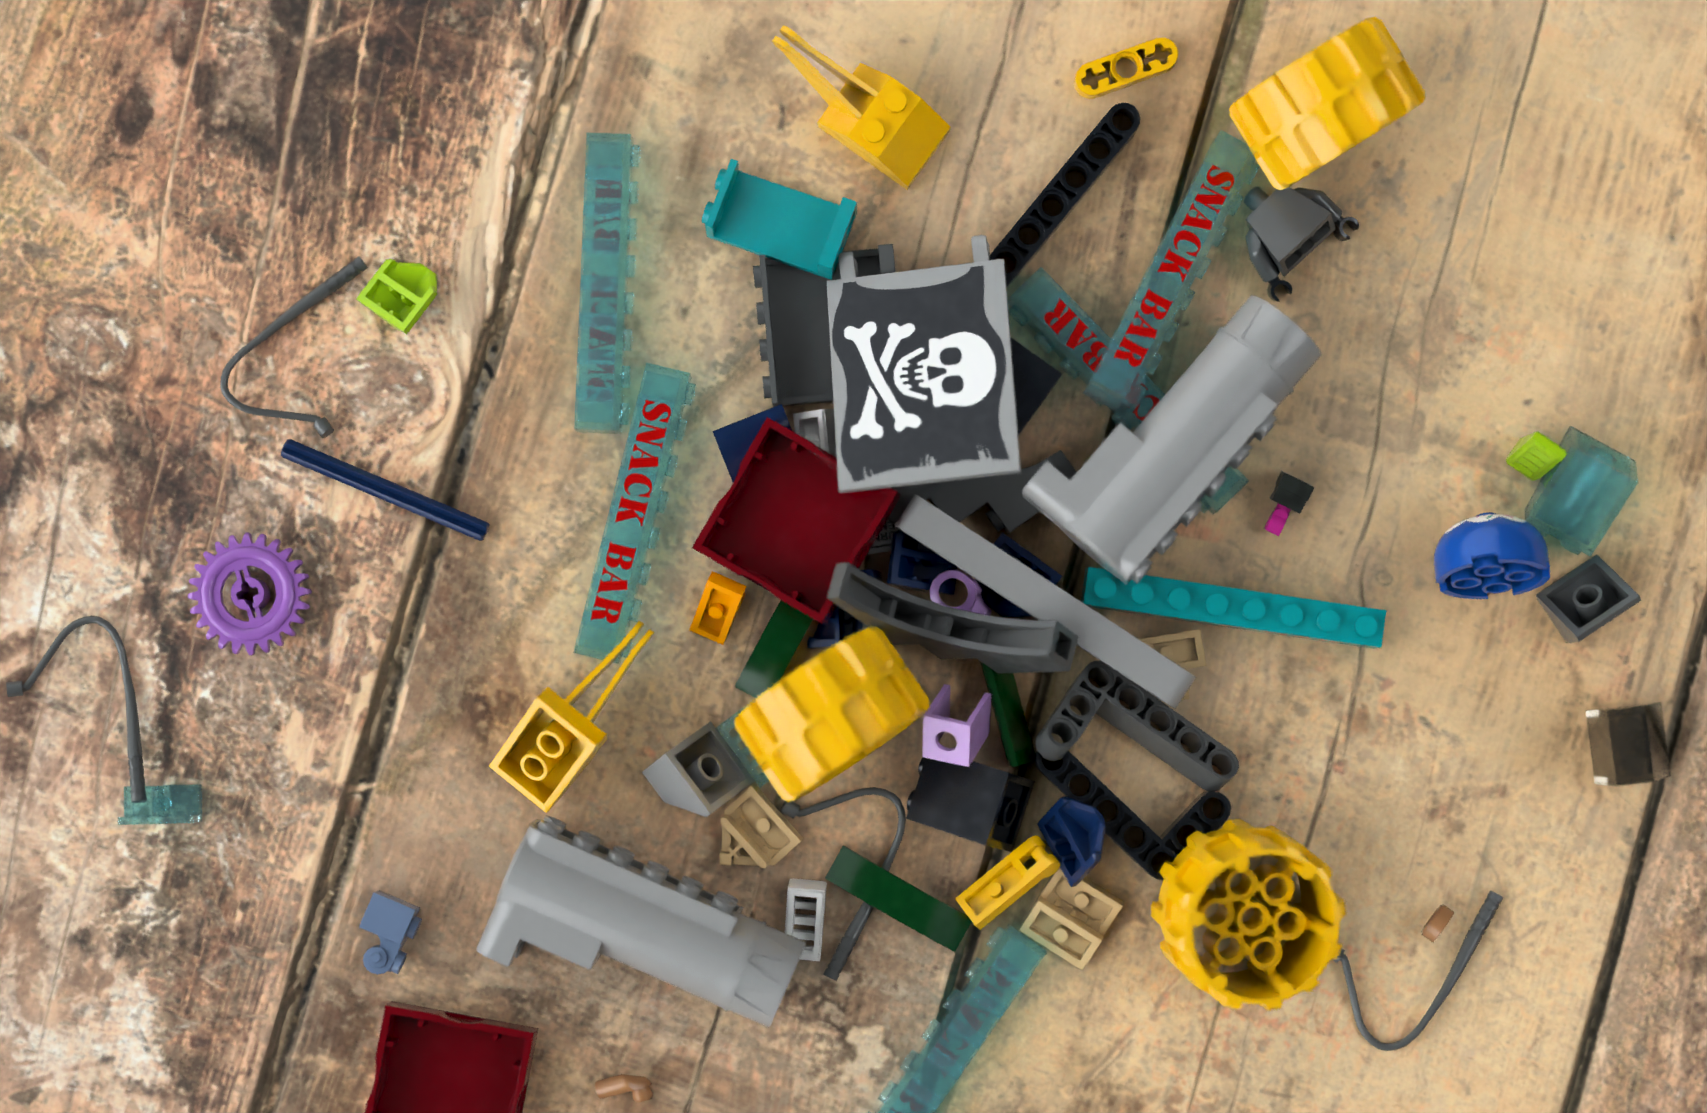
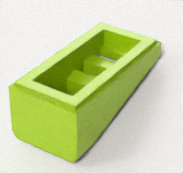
[1506,431,1567,481]

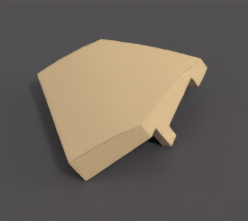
[719,783,804,868]

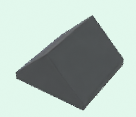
[1536,555,1641,643]

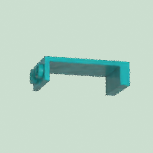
[702,159,857,280]

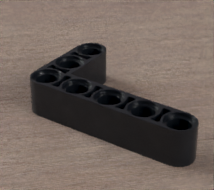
[1034,751,1231,880]

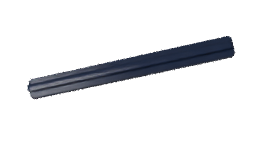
[281,439,489,541]

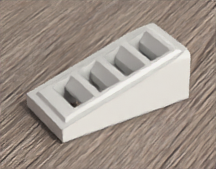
[785,879,827,961]

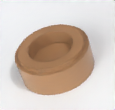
[1421,904,1454,943]

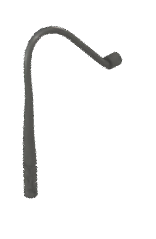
[220,256,368,438]
[6,616,147,803]
[780,787,906,981]
[1332,891,1503,1051]

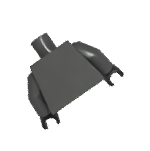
[1244,186,1359,302]

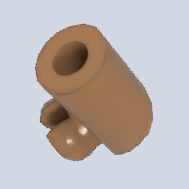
[595,1074,653,1103]

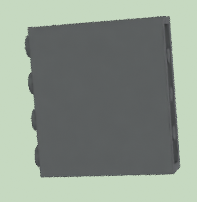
[753,244,895,407]

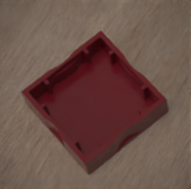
[692,417,901,625]
[365,1001,539,1113]

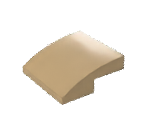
[1019,868,1124,970]

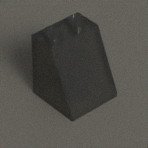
[1586,702,1671,786]

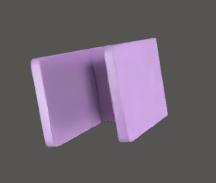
[922,684,991,767]

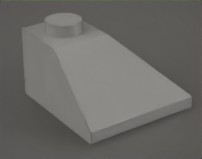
[642,721,755,817]

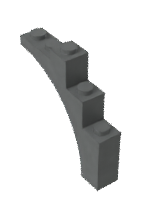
[888,450,1077,534]
[827,563,1078,674]

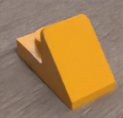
[689,571,747,645]

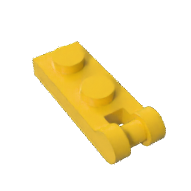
[955,835,1061,930]

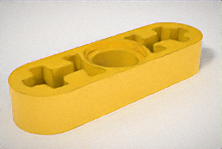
[1074,37,1178,99]

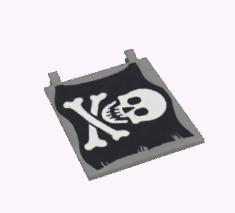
[827,235,1021,493]

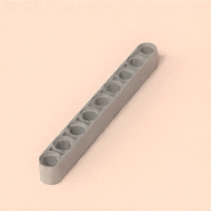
[894,494,1196,709]

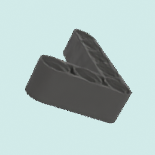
[1036,661,1239,792]

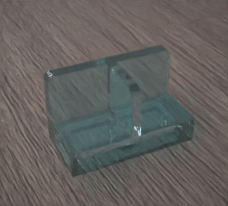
[118,784,202,825]

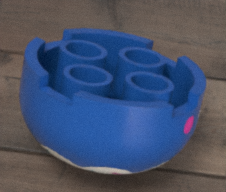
[1434,513,1550,599]

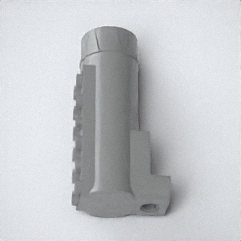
[1022,295,1321,585]
[476,816,806,1027]

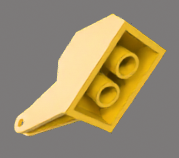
[772,25,951,190]
[489,621,655,813]

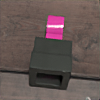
[1264,471,1315,536]

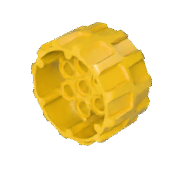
[1229,17,1426,190]
[734,626,930,802]
[1151,819,1347,1011]

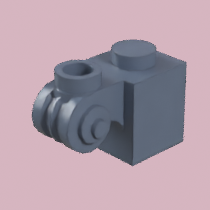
[359,890,422,974]

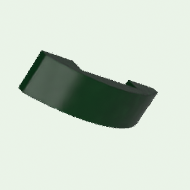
[735,600,813,698]
[825,845,972,952]

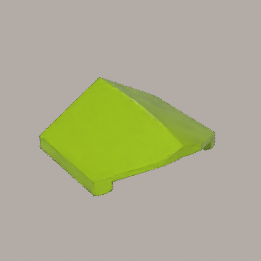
[356,259,437,334]

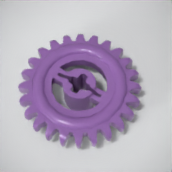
[187,532,312,655]

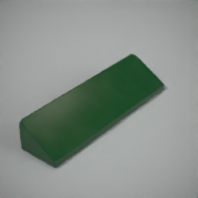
[980,661,1035,767]

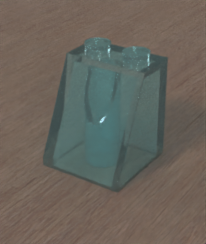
[1525,426,1638,557]

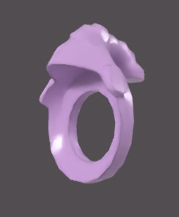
[930,570,991,616]

